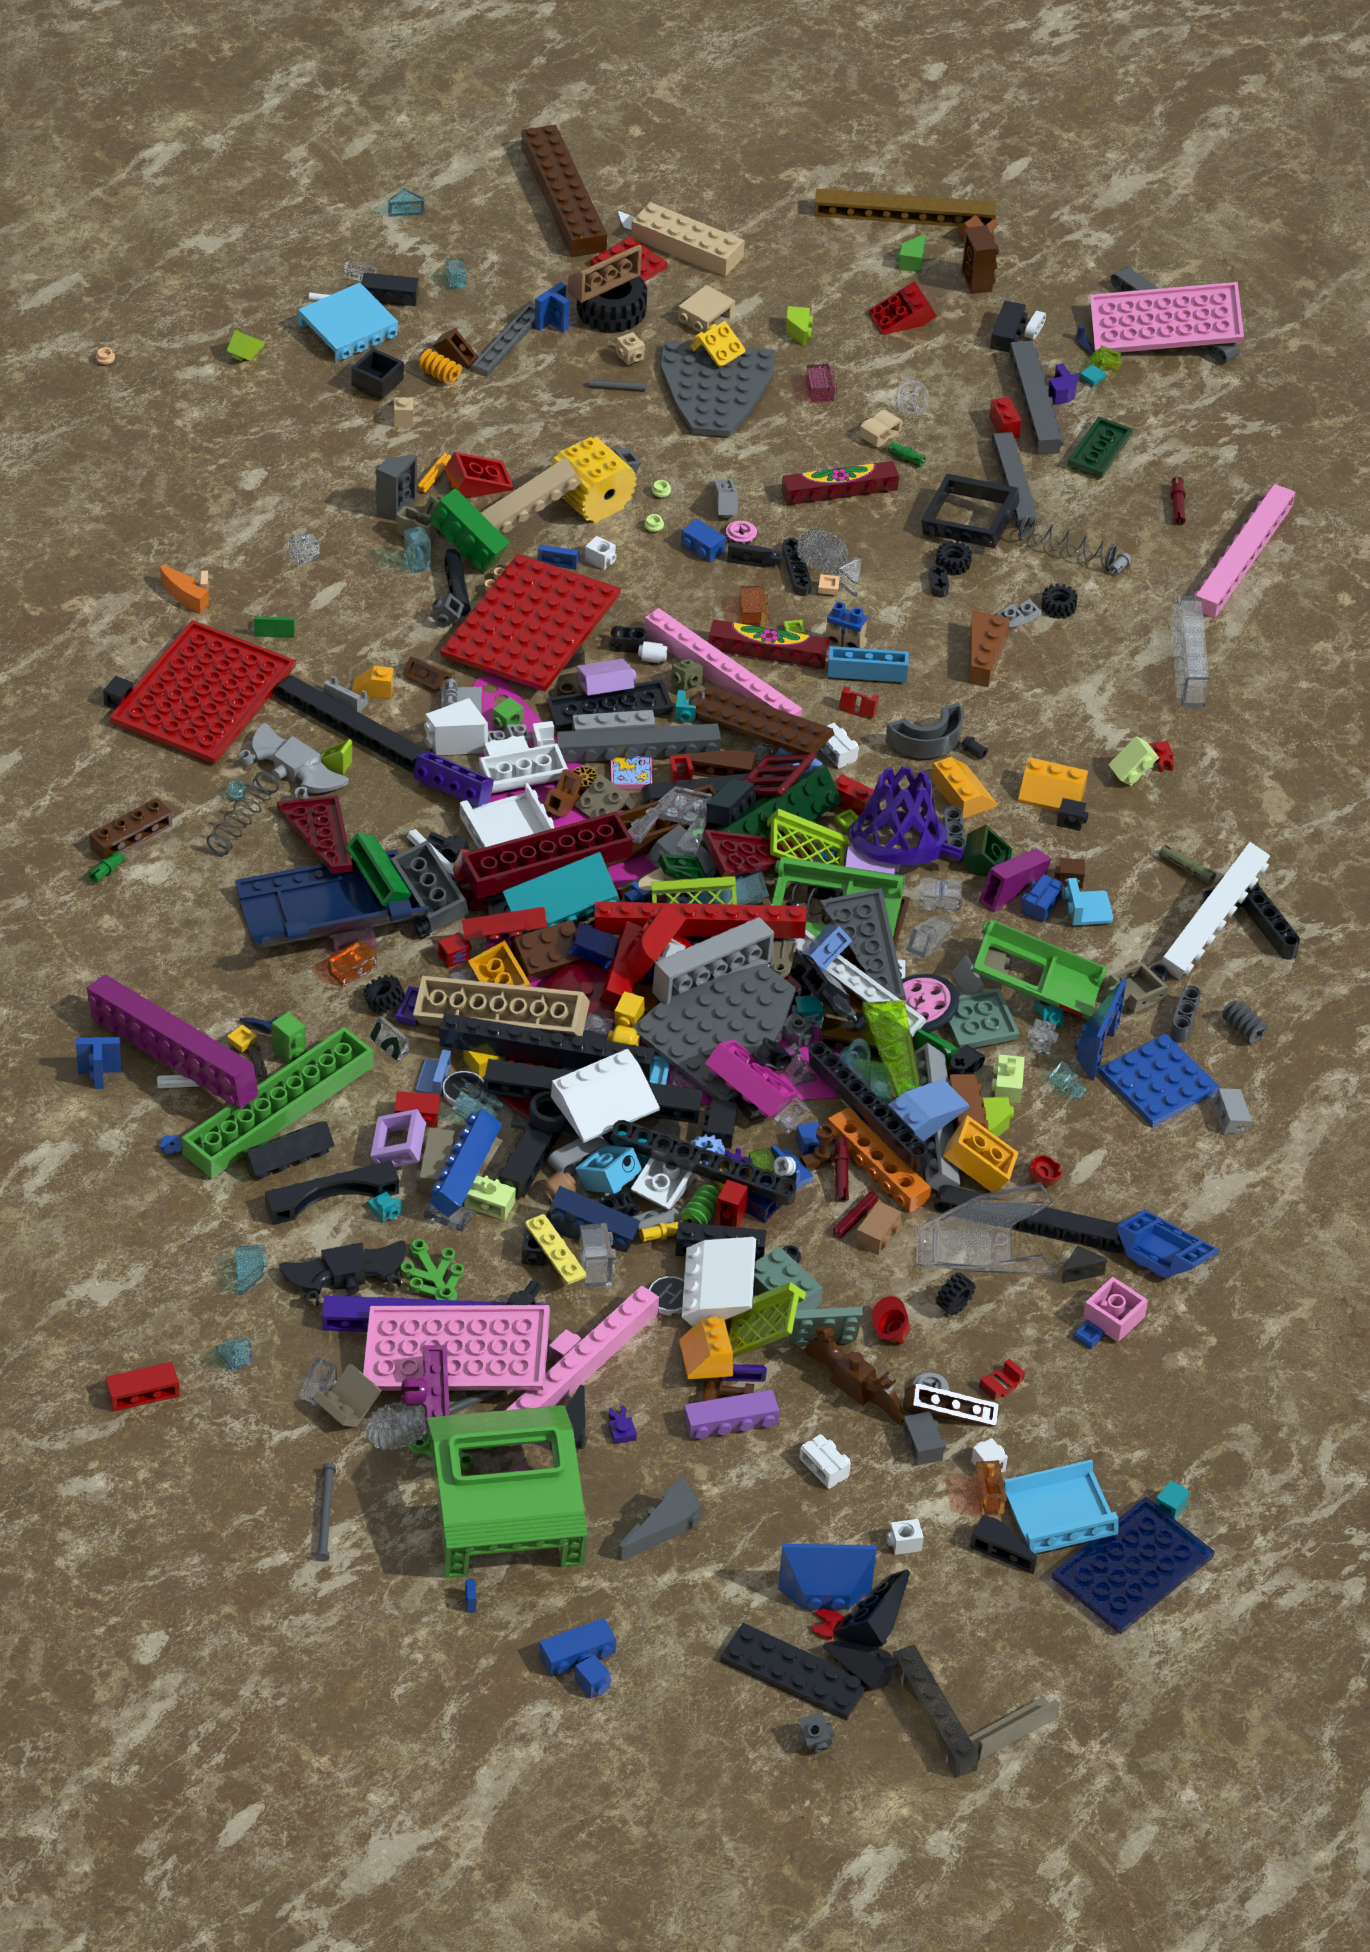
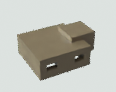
[1105,962,1169,1013]

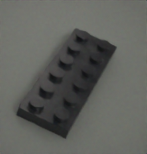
[546,679,673,731]
[720,1623,868,1720]

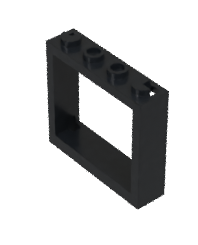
[921,474,1020,548]

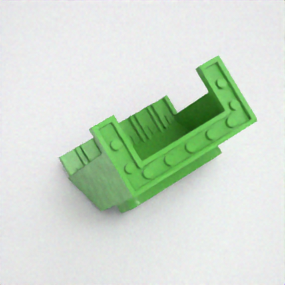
[427,1405,588,1578]

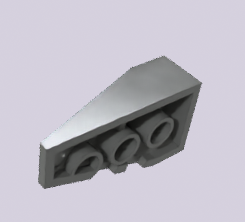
[618,1476,702,1561]

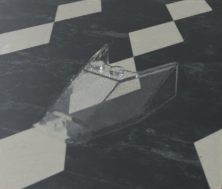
[917,1183,1054,1275]

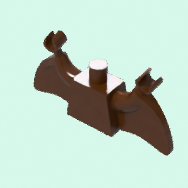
[805,1326,904,1425]

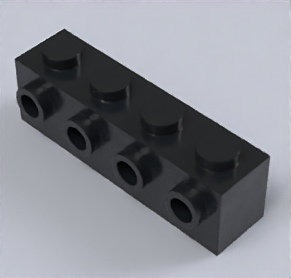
[241,1121,335,1179]
[675,1222,767,1261]

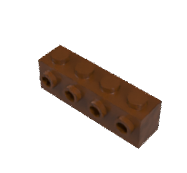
[90,798,172,859]

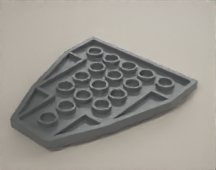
[661,342,775,437]
[632,963,796,1102]

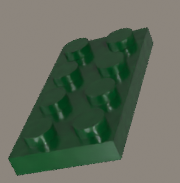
[1067,416,1133,478]

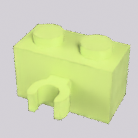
[1108,736,1159,786]
[991,1054,1025,1103]
[464,1175,516,1221]

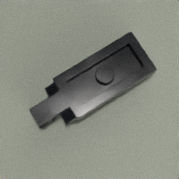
[727,542,782,568]

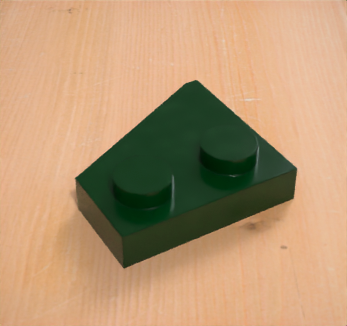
[658,854,707,880]

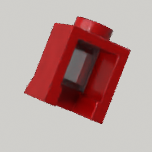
[669,755,693,782]

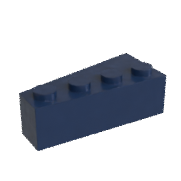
[546,1185,640,1253]

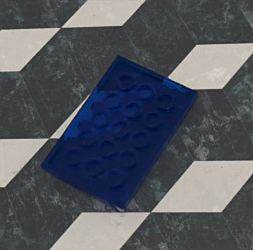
[1052,1497,1215,1635]

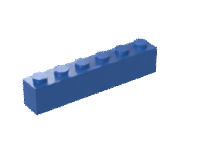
[428,1108,502,1218]

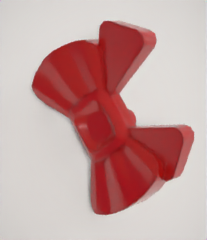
[811,1609,843,1640]

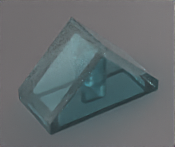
[388,188,425,217]
[215,1337,252,1372]

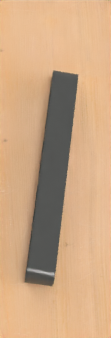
[1110,267,1240,363]

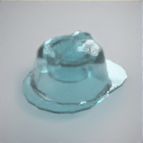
[839,1038,870,1085]

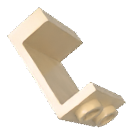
[678,285,735,333]

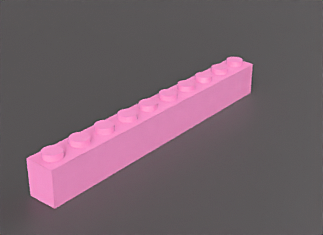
[1193,484,1295,618]
[644,608,802,717]
[506,1286,659,1448]

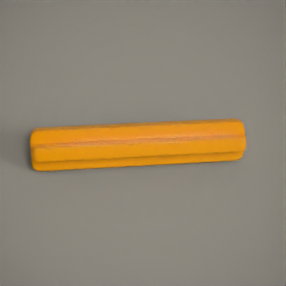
[417,453,451,493]

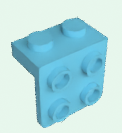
[1064,878,1113,925]

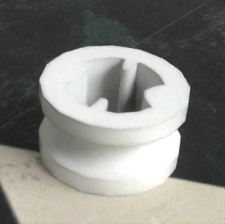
[774,1157,796,1176]

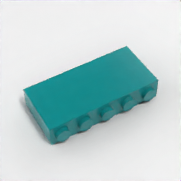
[503,852,620,935]

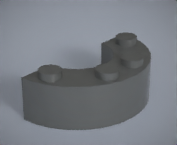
[886,703,963,760]

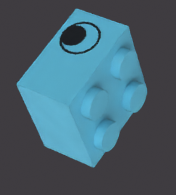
[575,1145,642,1194]

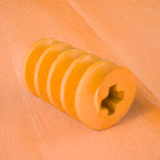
[419,349,462,385]

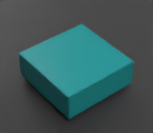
[1079,365,1106,387]

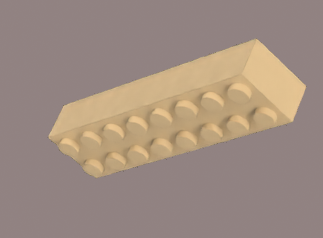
[413,976,590,1036]

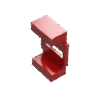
[839,686,879,718]
[979,1358,1025,1401]

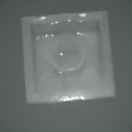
[579,1223,616,1288]

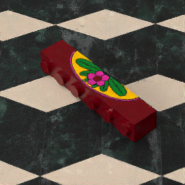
[781,461,899,505]
[708,619,830,669]

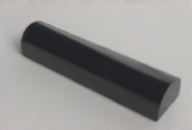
[444,549,471,616]

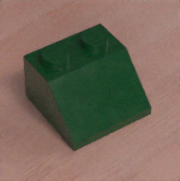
[963,824,1012,877]

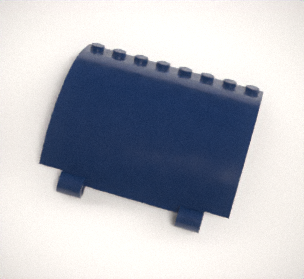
[235,849,429,949]

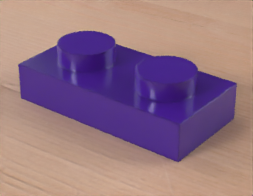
[396,986,419,1026]

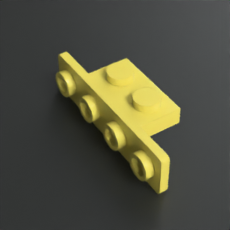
[525,1214,586,1285]

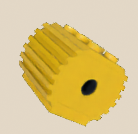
[549,437,637,524]

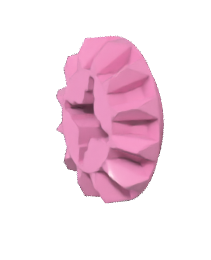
[726,521,757,544]

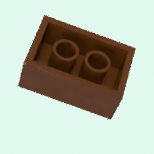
[961,225,999,294]
[510,920,588,983]

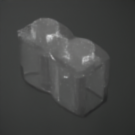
[919,878,962,912]

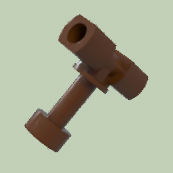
[800,1124,835,1171]
[702,1377,754,1401]

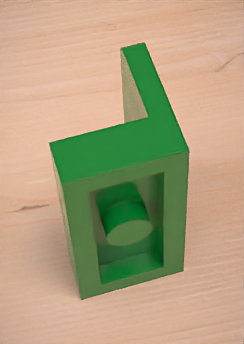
[254,616,295,638]
[914,1029,961,1067]

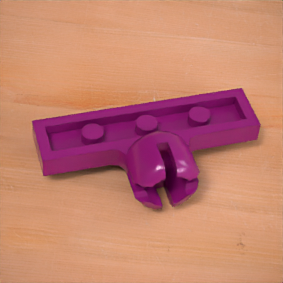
[401,1345,450,1437]

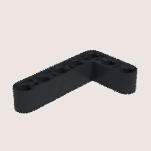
[1201,883,1300,960]

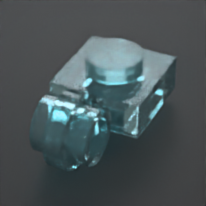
[1049,1061,1087,1099]

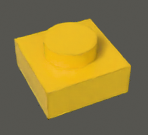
[227,1025,257,1052]

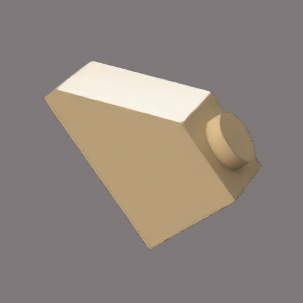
[394,397,414,428]

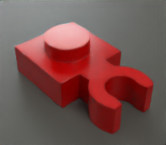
[1149,741,1174,772]

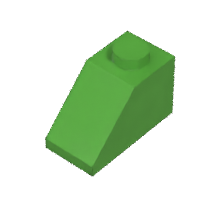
[896,235,926,272]

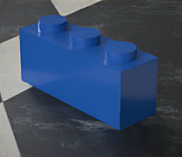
[539,1618,616,1677]

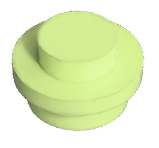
[652,480,671,498]
[644,514,664,532]

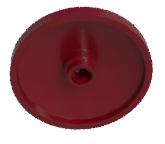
[546,962,617,1034]

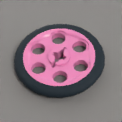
[881,974,959,1035]

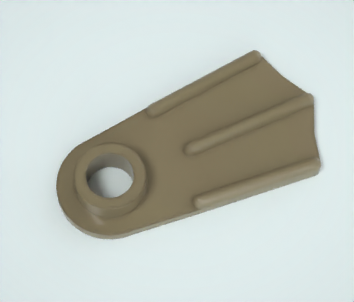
[771,938,797,978]

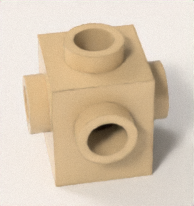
[616,332,645,365]

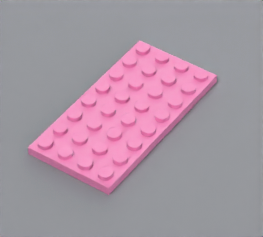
[1090,282,1244,354]
[363,1305,550,1391]

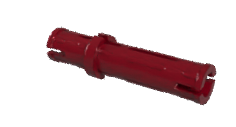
[1171,477,1186,526]
[833,1137,851,1202]

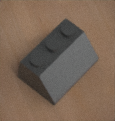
[375,455,417,521]
[646,825,718,896]

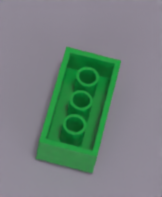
[429,488,510,574]

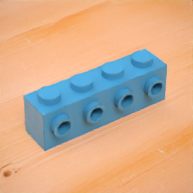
[827,646,909,683]

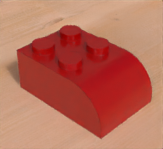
[627,904,686,981]

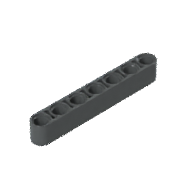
[992,432,1037,526]

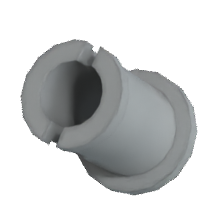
[1108,553,1131,575]

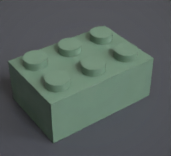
[753,1247,823,1323]

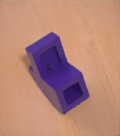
[1048,363,1078,405]

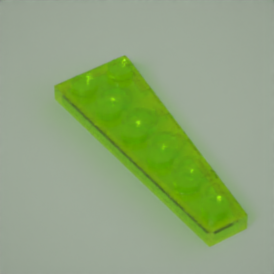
[862,1000,920,1098]

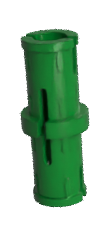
[887,441,926,467]
[88,850,125,883]

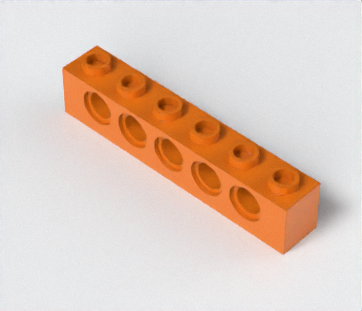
[827,1107,931,1213]

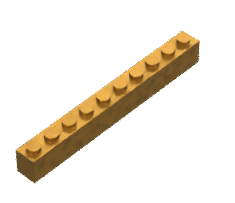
[814,188,996,227]

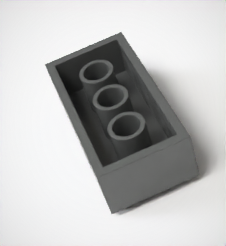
[391,840,469,932]

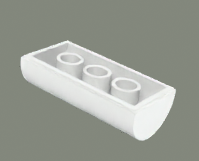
[479,743,568,793]

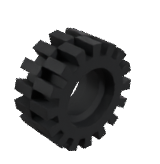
[936,541,972,576]
[1041,584,1078,619]
[363,975,405,1014]
[936,1273,976,1316]

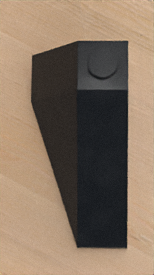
[833,1569,910,1648]

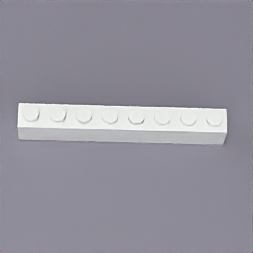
[1160,842,1270,980]

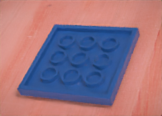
[1099,1034,1220,1127]

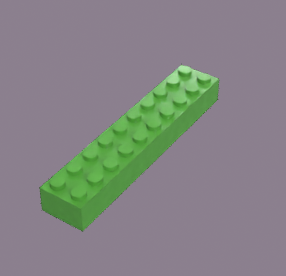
[182,1027,374,1179]

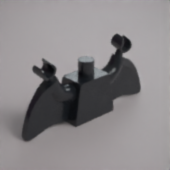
[794,950,868,1029]
[279,1240,406,1306]

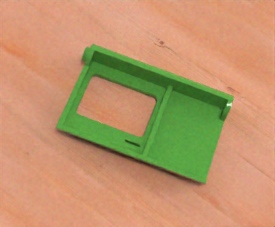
[772,857,905,938]
[972,919,1108,1020]

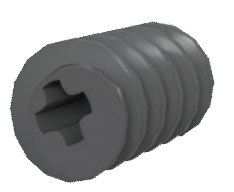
[1222,1001,1268,1044]

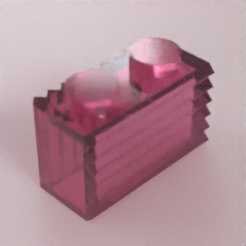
[806,363,837,402]

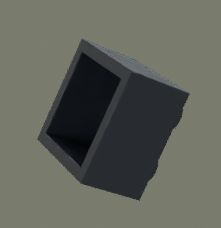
[351,348,404,399]

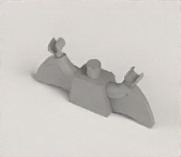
[240,723,349,799]

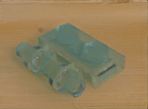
[450,1081,504,1120]

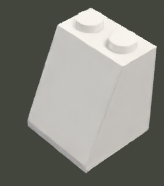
[424,698,488,755]

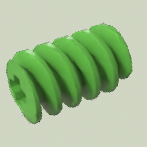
[680,1185,720,1224]

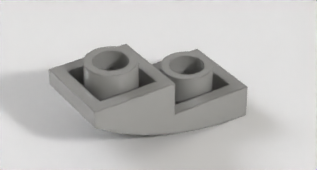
[997,599,1041,628]
[488,724,531,743]

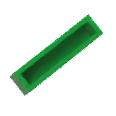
[346,832,412,907]

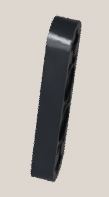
[782,538,811,596]

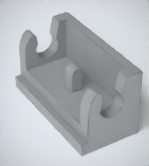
[324,676,369,713]
[1212,1088,1252,1135]

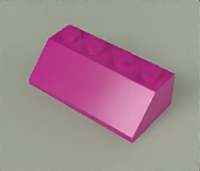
[705,1039,799,1118]

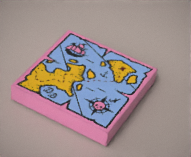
[611,756,652,789]

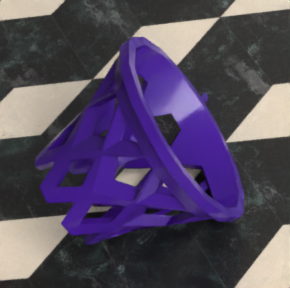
[849,766,964,865]

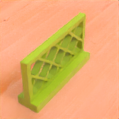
[767,809,848,866]
[651,876,737,905]
[729,1282,806,1358]

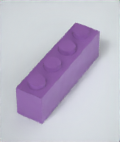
[683,1389,779,1440]

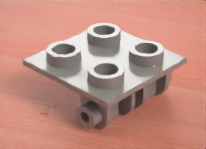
[441,679,482,713]

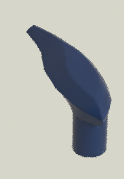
[1076,325,1094,355]
[240,1017,278,1032]

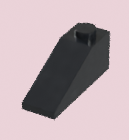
[550,1384,587,1454]
[970,1514,1038,1574]
[822,1640,898,1690]

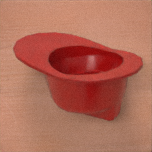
[872,1296,910,1344]

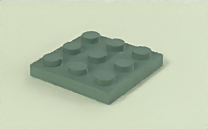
[939,988,1020,1049]
[789,1307,863,1347]

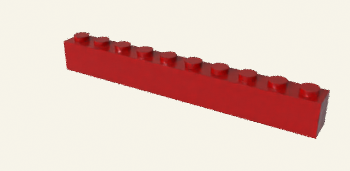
[594,902,806,939]

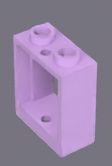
[370,1109,426,1167]

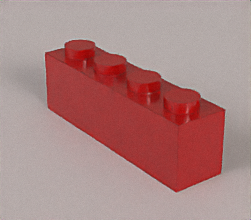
[600,921,642,1006]

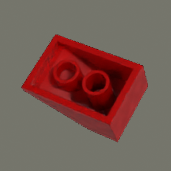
[444,452,514,498]

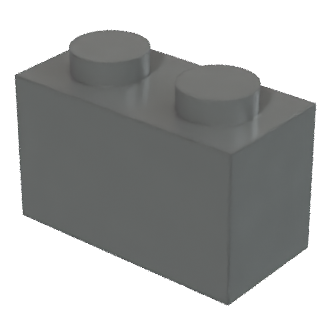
[902,1411,946,1466]

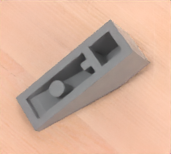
[714,479,738,518]

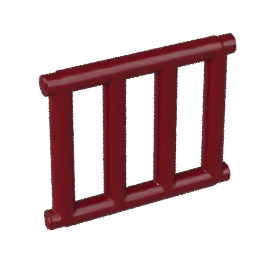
[743,752,816,797]

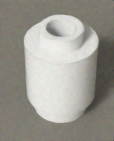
[638,641,668,663]

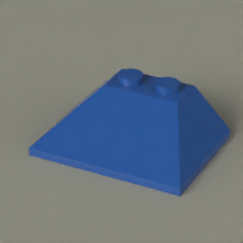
[1075,979,1127,1081]
[1117,1209,1220,1278]
[778,1543,877,1611]

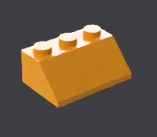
[932,757,997,819]
[1018,757,1088,811]
[468,941,532,987]
[943,1115,1018,1193]
[679,1317,733,1379]

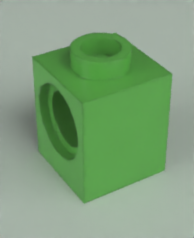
[492,697,524,731]

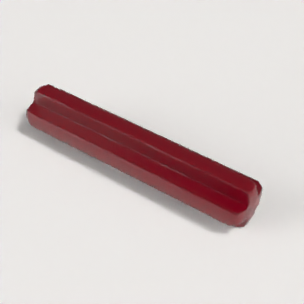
[833,1191,879,1238]

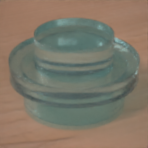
[226,780,247,799]

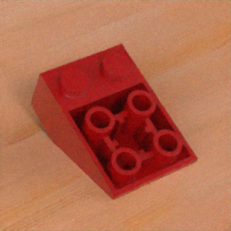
[868,281,937,335]

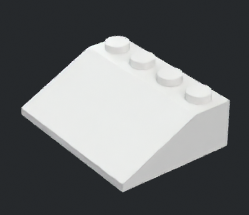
[551,1049,660,1143]
[682,1237,756,1327]

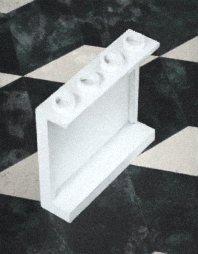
[460,783,554,849]

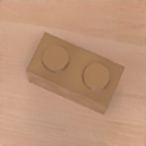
[856,1201,902,1254]

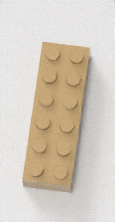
[631,202,745,277]

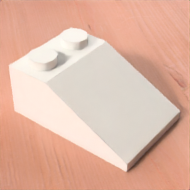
[631,1146,701,1210]

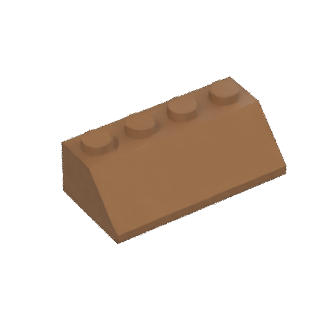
[568,244,642,303]

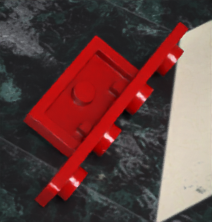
[462,907,548,941]

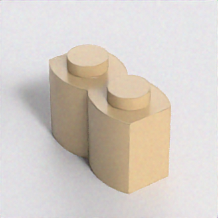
[860,410,902,447]

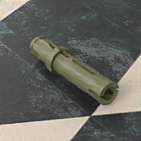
[1159,844,1216,884]

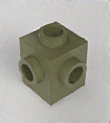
[671,659,703,690]

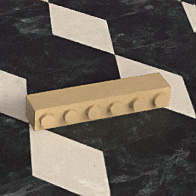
[481,457,583,535]

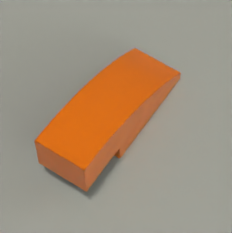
[160,565,209,614]

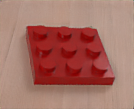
[590,236,668,282]

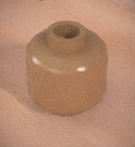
[544,1171,577,1203]

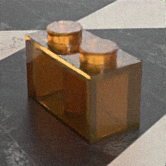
[739,586,769,627]
[328,940,377,987]
[974,1460,1007,1515]

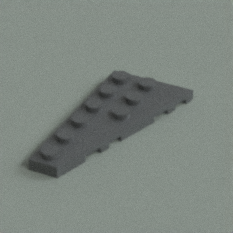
[820,888,906,1001]

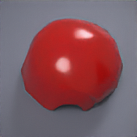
[1029,1155,1063,1186]

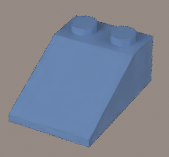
[888,1079,970,1142]

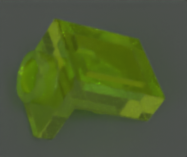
[1091,345,1122,370]

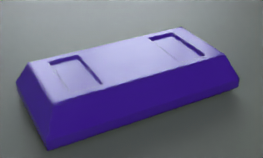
[720,1364,767,1382]

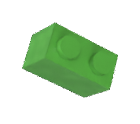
[272,1012,306,1065]

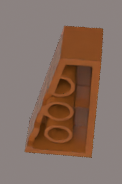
[969,610,1010,687]
[949,1074,988,1132]

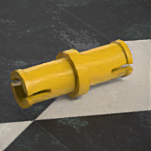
[639,1220,683,1242]

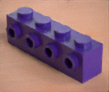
[413,752,494,807]

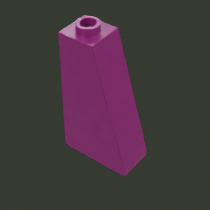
[979,848,1051,912]

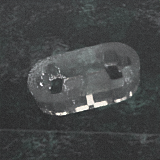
[344,261,378,281]

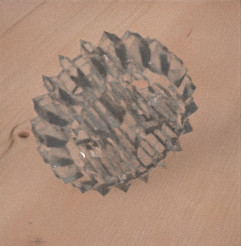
[796,528,849,574]
[365,1401,427,1451]

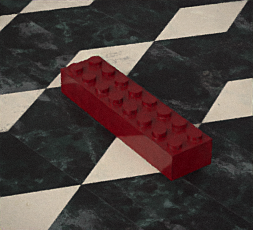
[462,811,633,899]

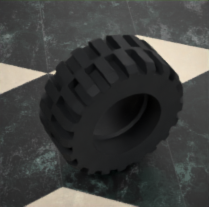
[576,276,647,333]

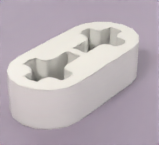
[1025,310,1046,340]

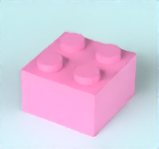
[1083,1277,1148,1342]

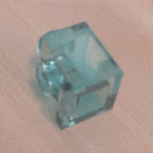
[445,258,468,290]

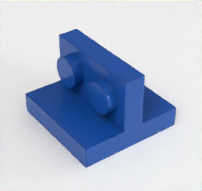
[534,282,570,333]
[76,1037,121,1089]

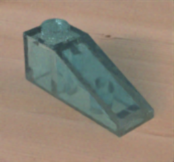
[869,1063,892,1107]

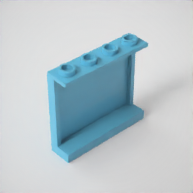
[298,282,398,362]
[1004,1460,1118,1554]

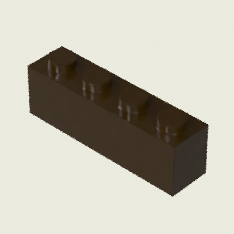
[819,1017,908,1066]

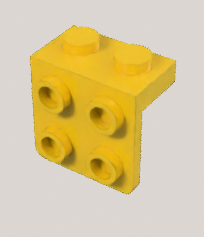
[690,321,745,367]

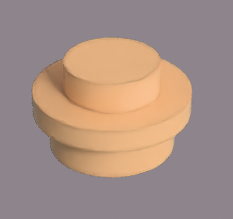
[96,347,115,365]

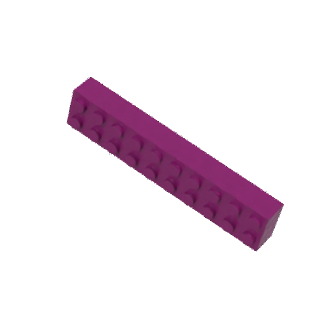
[86,974,259,1109]

